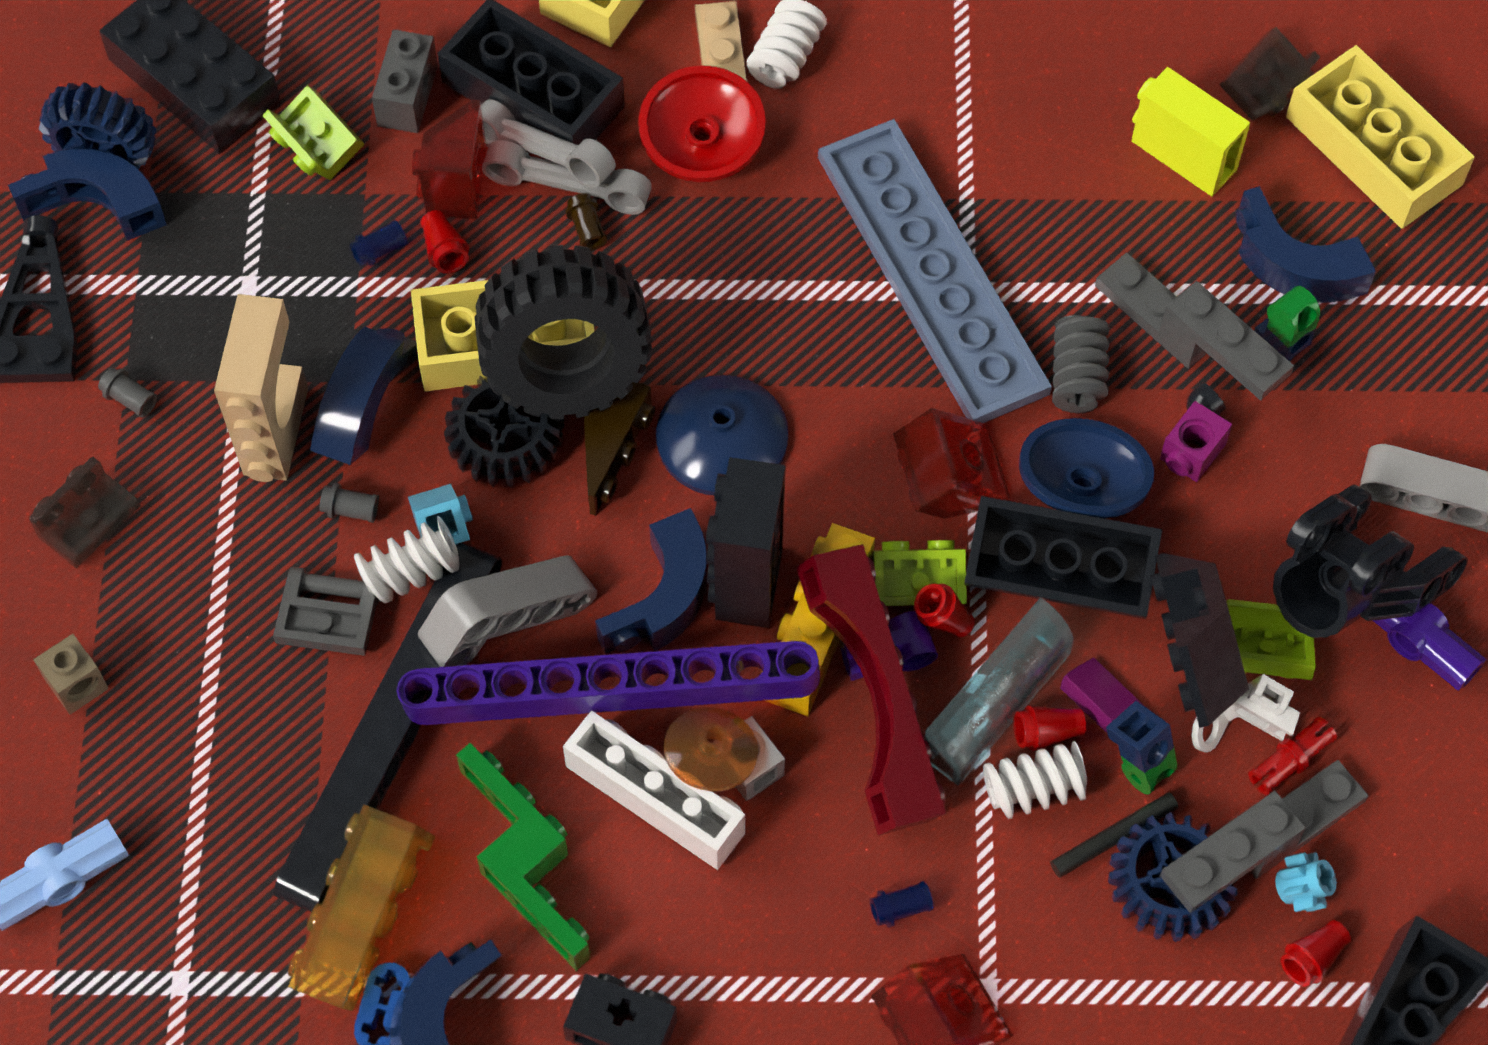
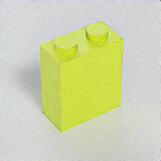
[1132,67,1250,197]

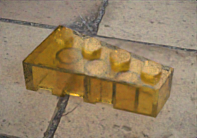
[288,805,436,1011]

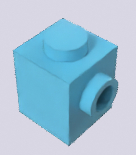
[408,484,473,544]

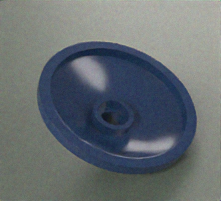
[656,375,788,496]
[1019,418,1154,519]

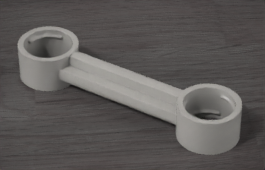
[468,99,616,189]
[482,140,652,215]

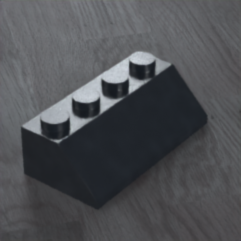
[964,496,1162,619]

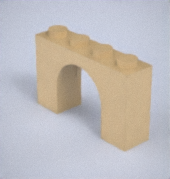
[214,294,308,482]

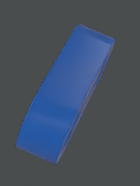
[354,963,410,1045]

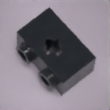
[563,973,677,1045]

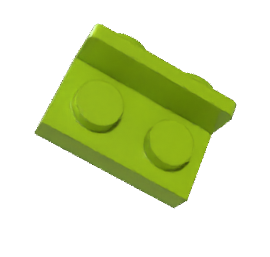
[873,540,967,606]

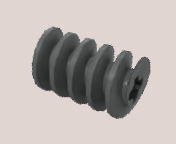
[1052,315,1110,414]

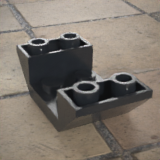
[1151,553,1249,728]

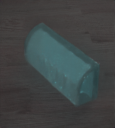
[924,597,1074,786]

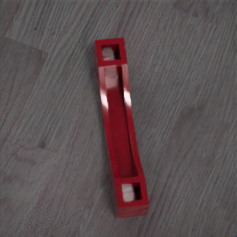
[796,544,946,836]

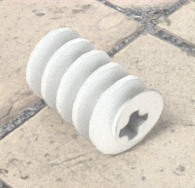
[747,0,827,89]
[354,516,459,603]
[983,741,1087,819]

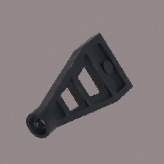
[0,216,78,383]

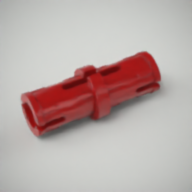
[1248,716,1337,796]

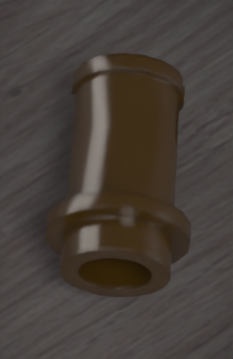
[565,193,608,251]

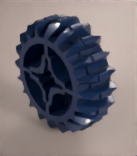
[39,83,157,170]
[1108,812,1238,943]

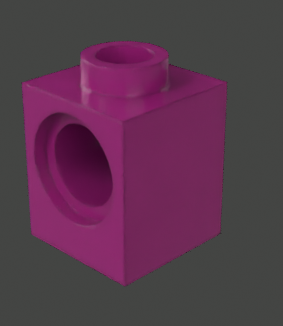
[1160,401,1232,482]

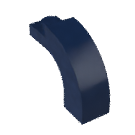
[8,149,167,241]
[1236,186,1376,303]
[310,326,417,465]
[595,508,707,654]
[390,939,502,1045]

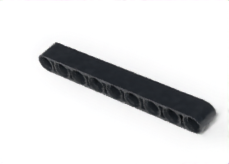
[274,542,502,915]

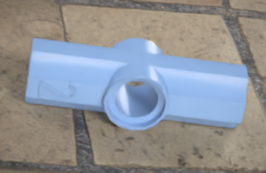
[0,819,129,931]

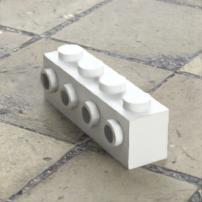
[563,710,745,870]

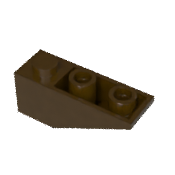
[584,382,656,516]

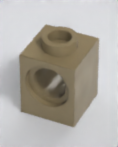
[33,634,109,715]

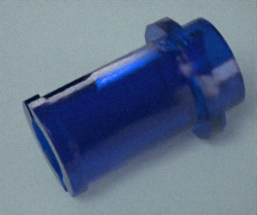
[349,220,408,266]
[869,881,934,928]

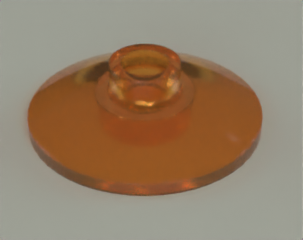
[664,708,759,791]

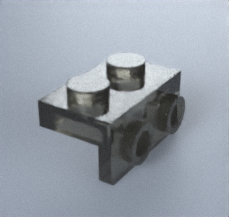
[1219,27,1320,121]
[29,457,140,569]

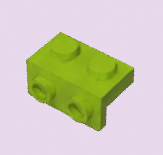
[262,85,364,180]
[1226,599,1315,680]

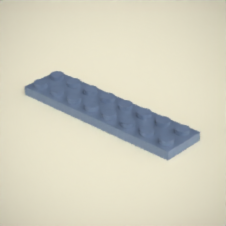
[818,119,1052,428]

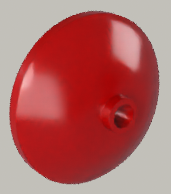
[638,65,766,182]

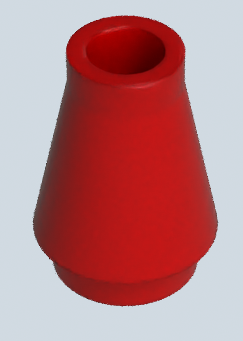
[420,210,469,274]
[914,584,975,638]
[1013,705,1086,751]
[1280,920,1351,987]

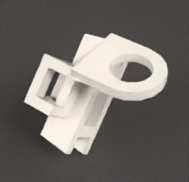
[1192,674,1300,752]

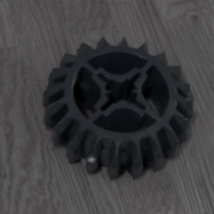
[444,376,564,488]

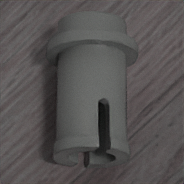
[98,367,157,418]
[320,483,379,523]

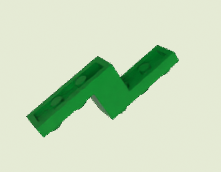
[456,743,590,971]

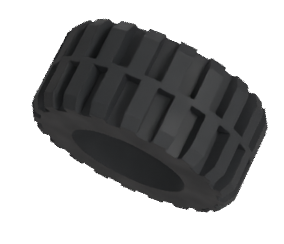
[475,245,652,419]

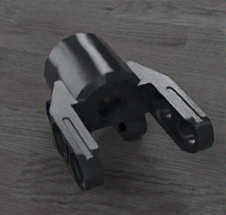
[1273,484,1468,638]

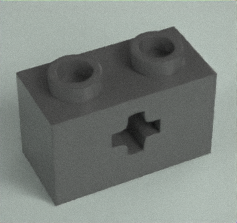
[372,29,438,133]

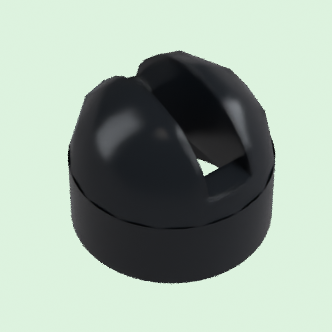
[1186,382,1226,415]

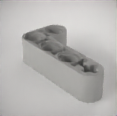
[418,555,597,667]

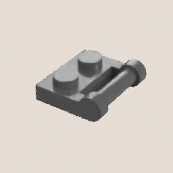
[273,567,380,656]

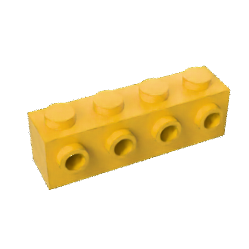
[760,523,875,717]

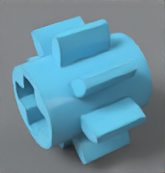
[1276,852,1336,912]

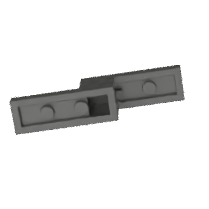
[1095,252,1294,401]
[1160,760,1368,914]

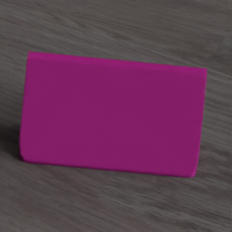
[1060,657,1144,734]

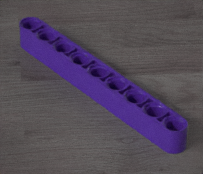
[397,641,820,725]

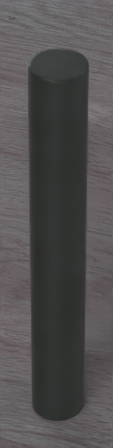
[1050,792,1178,878]

